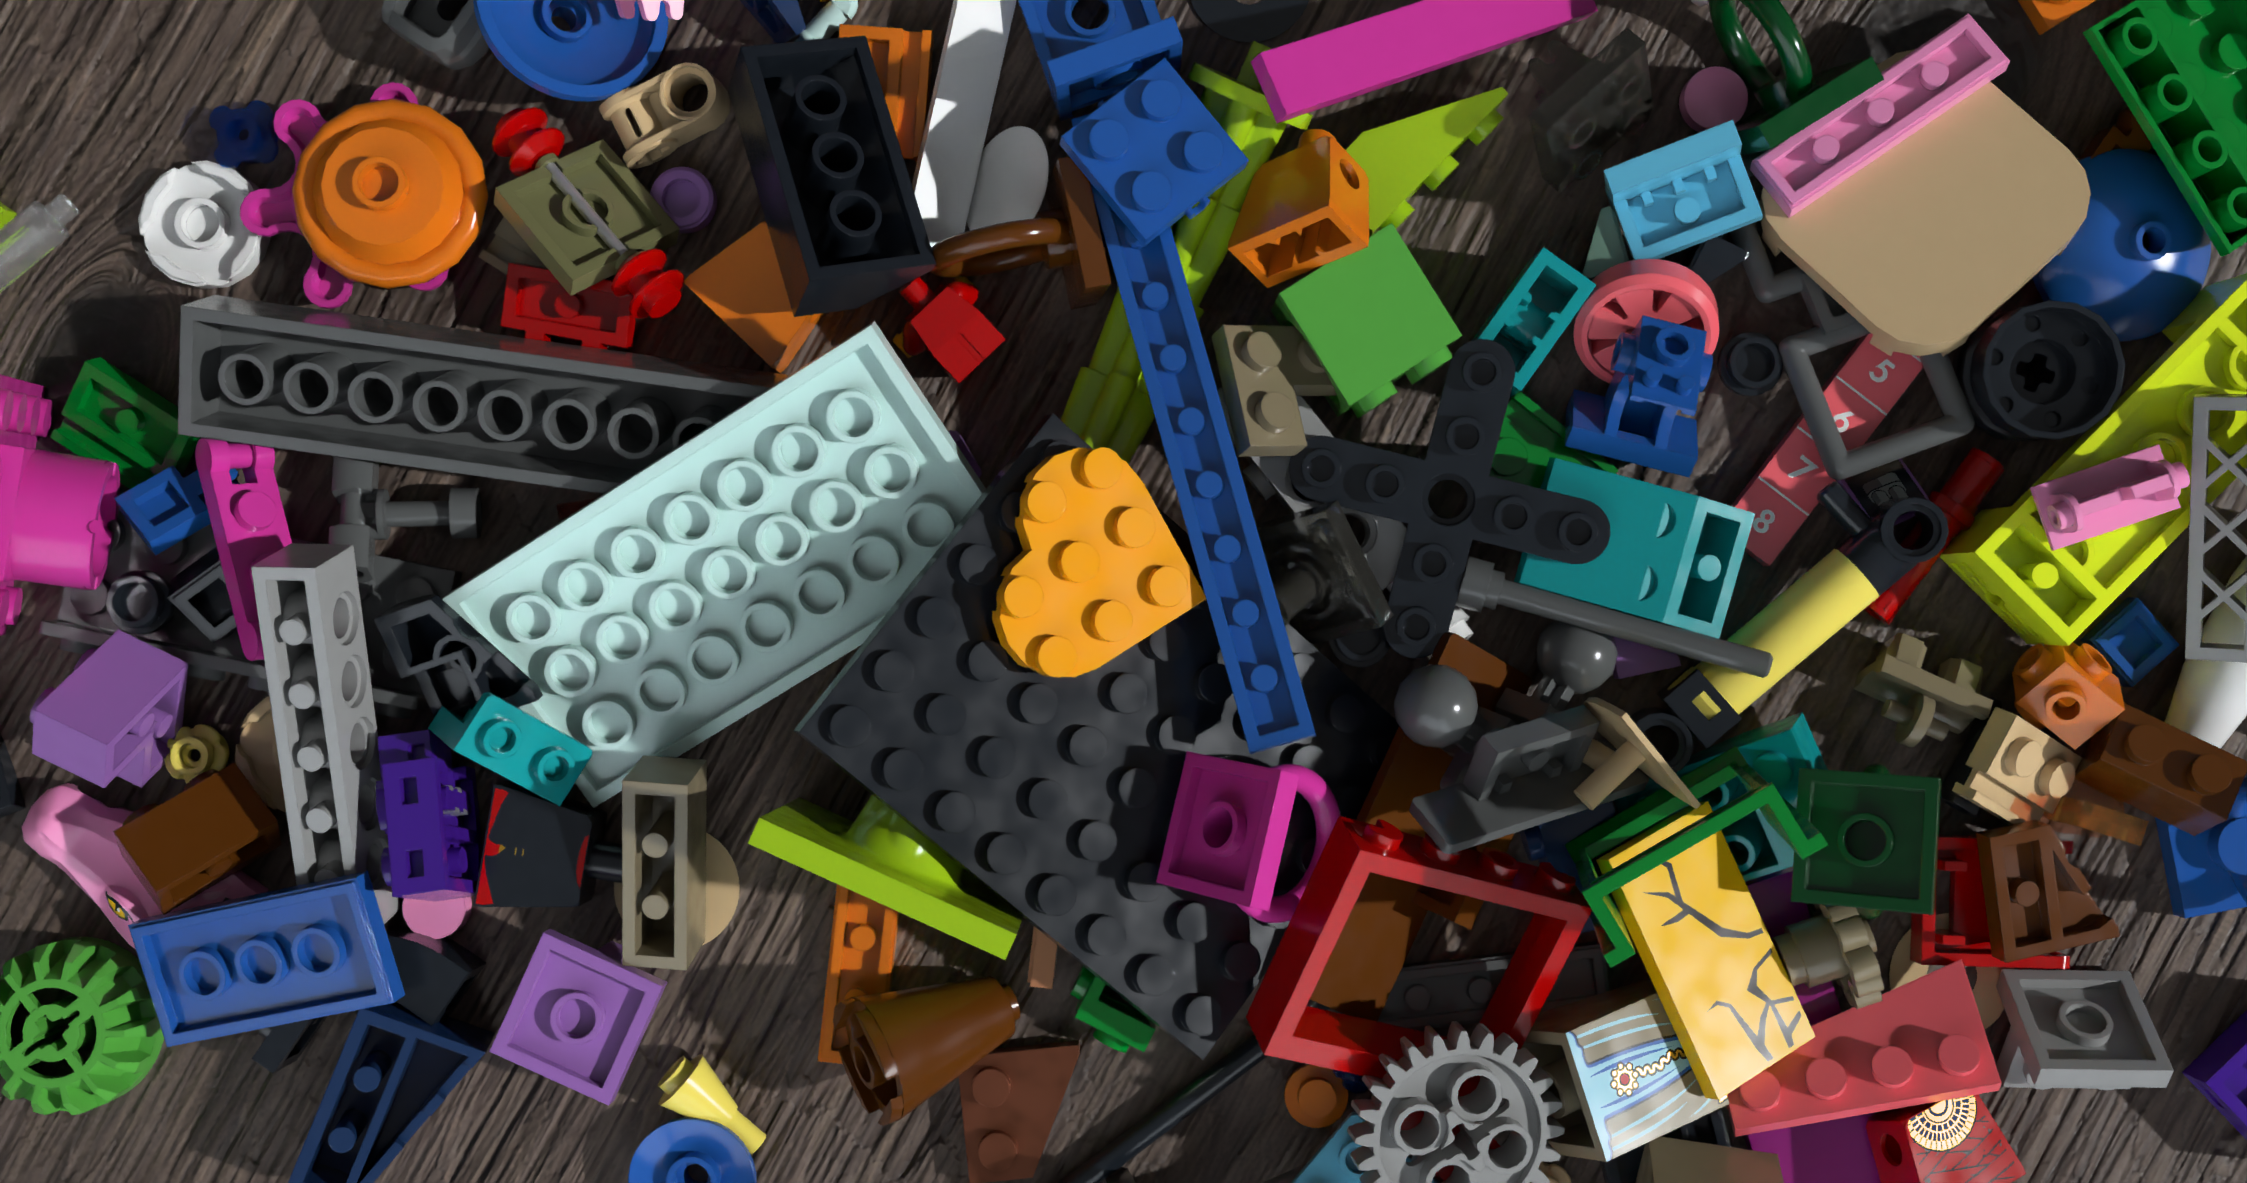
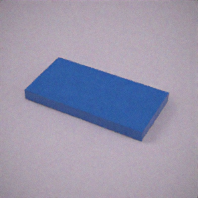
[128,871,405,1047]

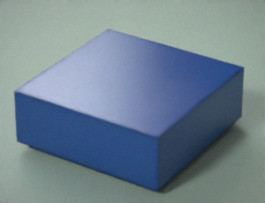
[2081,597,2179,687]

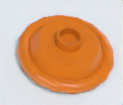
[292,99,489,289]

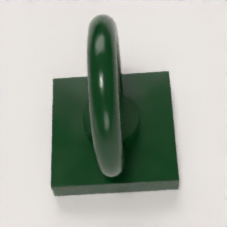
[1709,0,1884,156]
[1791,763,1941,920]

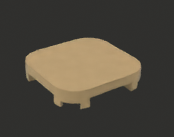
[1759,50,2091,356]

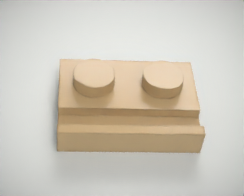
[1952,707,2082,825]

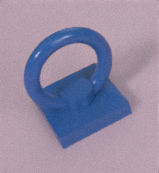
[2155,773,2247,918]

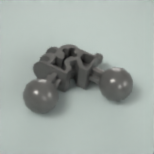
[1394,620,1618,789]

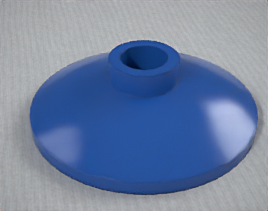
[628,1117,757,1183]

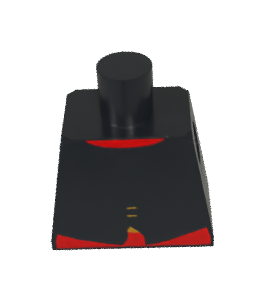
[473,780,622,907]

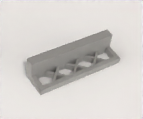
[2185,394,2247,663]

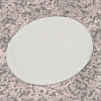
[967,126,1049,230]

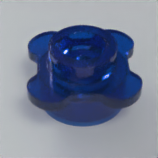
[209,100,279,169]

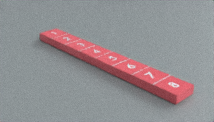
[1731,333,1923,566]

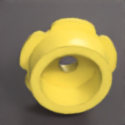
[165,724,230,784]

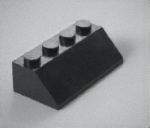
[728,36,936,317]

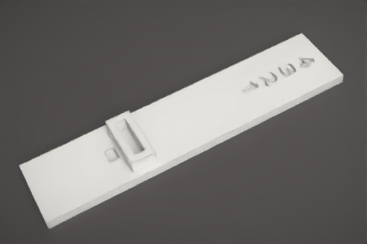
[912,0,1017,247]

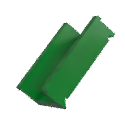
[1564,746,1828,968]

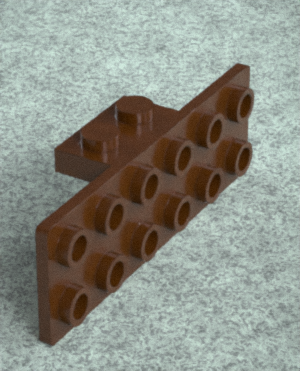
[1310,631,1532,1021]

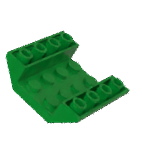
[2083,0,2247,257]

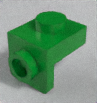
[1070,966,1156,1053]

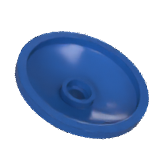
[473,0,668,102]
[2033,149,2211,342]

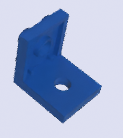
[1018,0,1183,121]

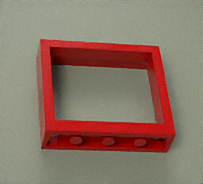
[1246,816,1592,1096]

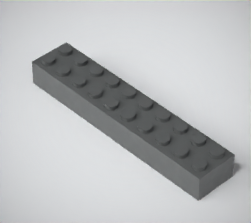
[178,295,789,494]

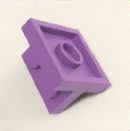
[489,929,667,1106]

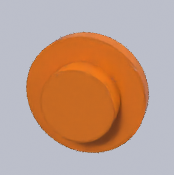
[1284,1064,1348,1128]

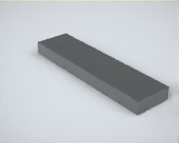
[1377,941,1609,1030]

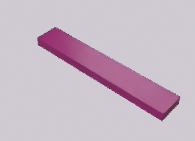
[1251,0,1598,123]

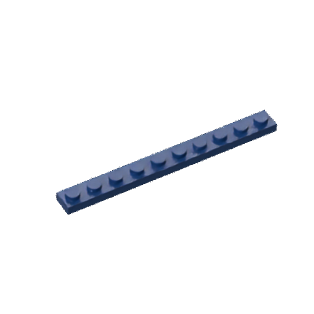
[1071,113,1316,754]

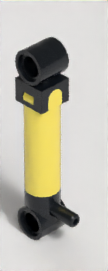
[1630,482,1949,773]

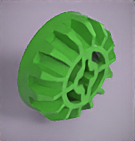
[0,937,164,1115]

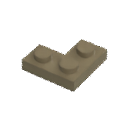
[1211,325,1337,457]

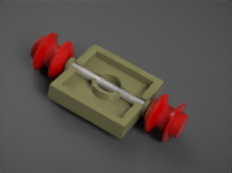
[492,107,684,318]

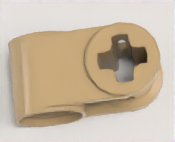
[599,62,731,169]

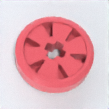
[1573,259,1719,384]

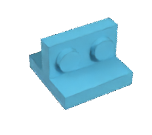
[1604,120,1763,260]

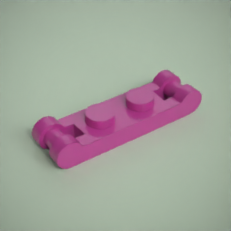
[195,438,292,661]

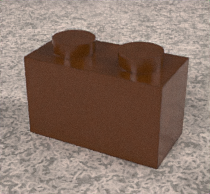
[2075,703,2247,836]
[113,762,282,915]

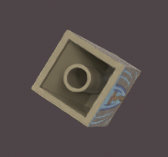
[1521,978,1730,1162]

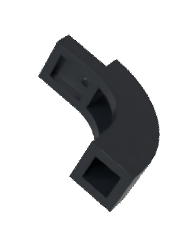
[252,926,486,1073]

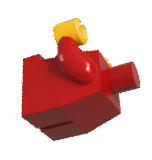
[893,277,1006,383]

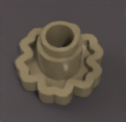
[1771,903,1884,1009]

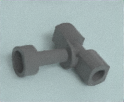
[329,456,482,582]

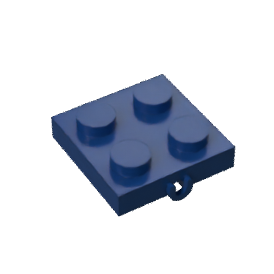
[1060,58,1249,247]

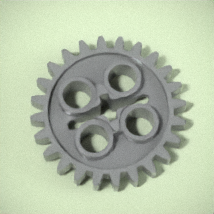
[1347,1021,1565,1183]

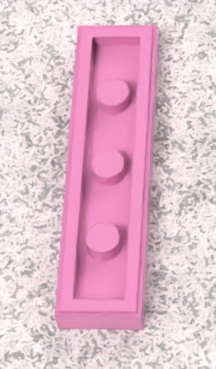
[1750,13,2010,218]

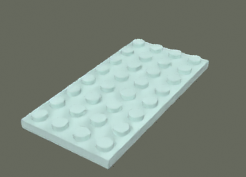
[442,321,986,808]

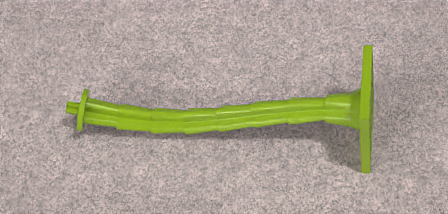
[748,41,1313,960]

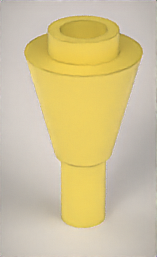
[658,1054,767,1155]

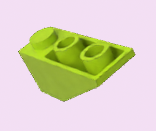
[1346,87,1509,237]

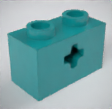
[1472,247,1596,397]

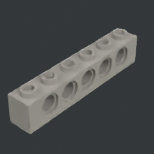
[251,543,400,924]

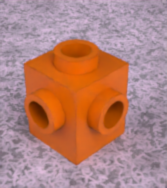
[2012,642,2125,750]

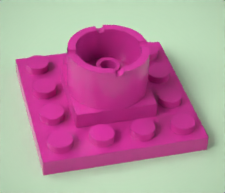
[0,374,120,636]

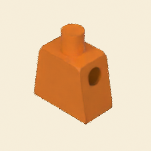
[1227,129,1369,288]
[684,221,824,373]

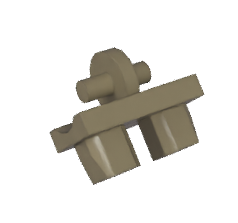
[1853,633,1993,748]

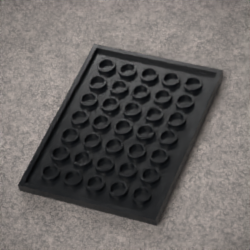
[793,414,1399,1060]

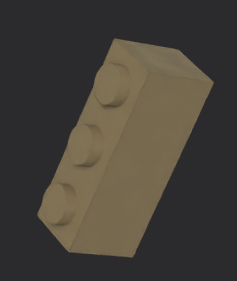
[622,755,707,971]

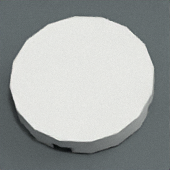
[138,160,271,290]

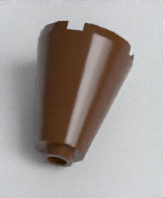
[833,976,1020,1126]

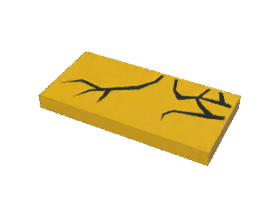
[1596,801,1816,1100]

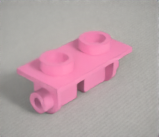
[2030,444,2190,551]

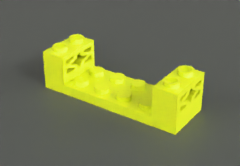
[1940,273,2247,646]

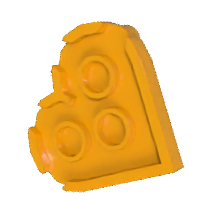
[992,447,1206,677]

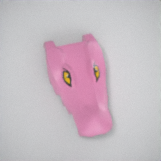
[22,783,269,949]

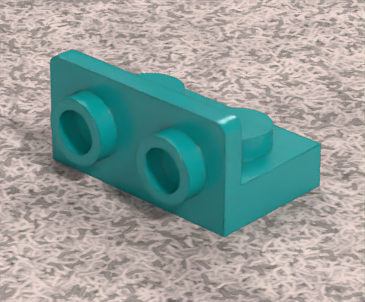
[428,692,592,806]

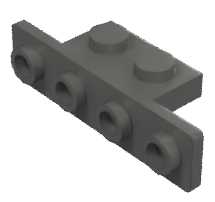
[1409,705,1649,854]

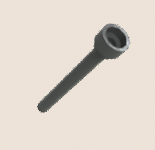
[1455,556,1773,678]

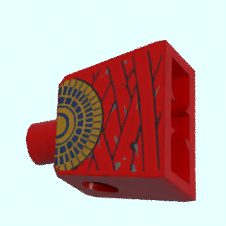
[1866,1094,2026,1183]

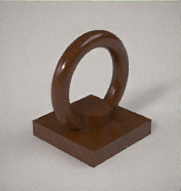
[930,157,1111,310]

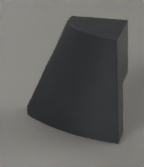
[374,594,543,718]

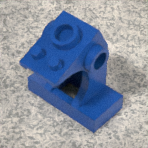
[1565,315,1713,477]

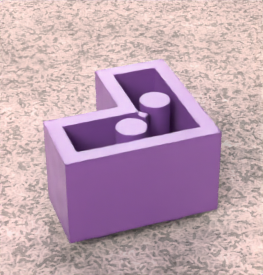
[30,629,188,788]

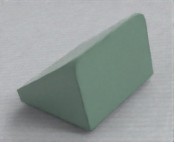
[1582,206,1629,281]

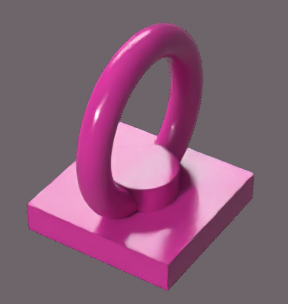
[1156,751,1341,923]

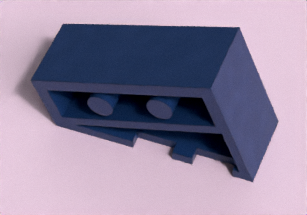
[288,1002,495,1183]

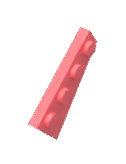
[1727,959,2002,1137]

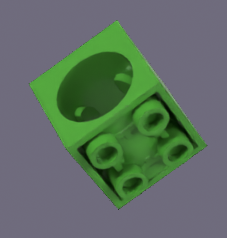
[1271,223,1462,418]

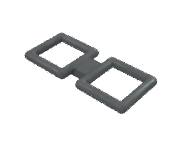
[1730,150,1975,480]

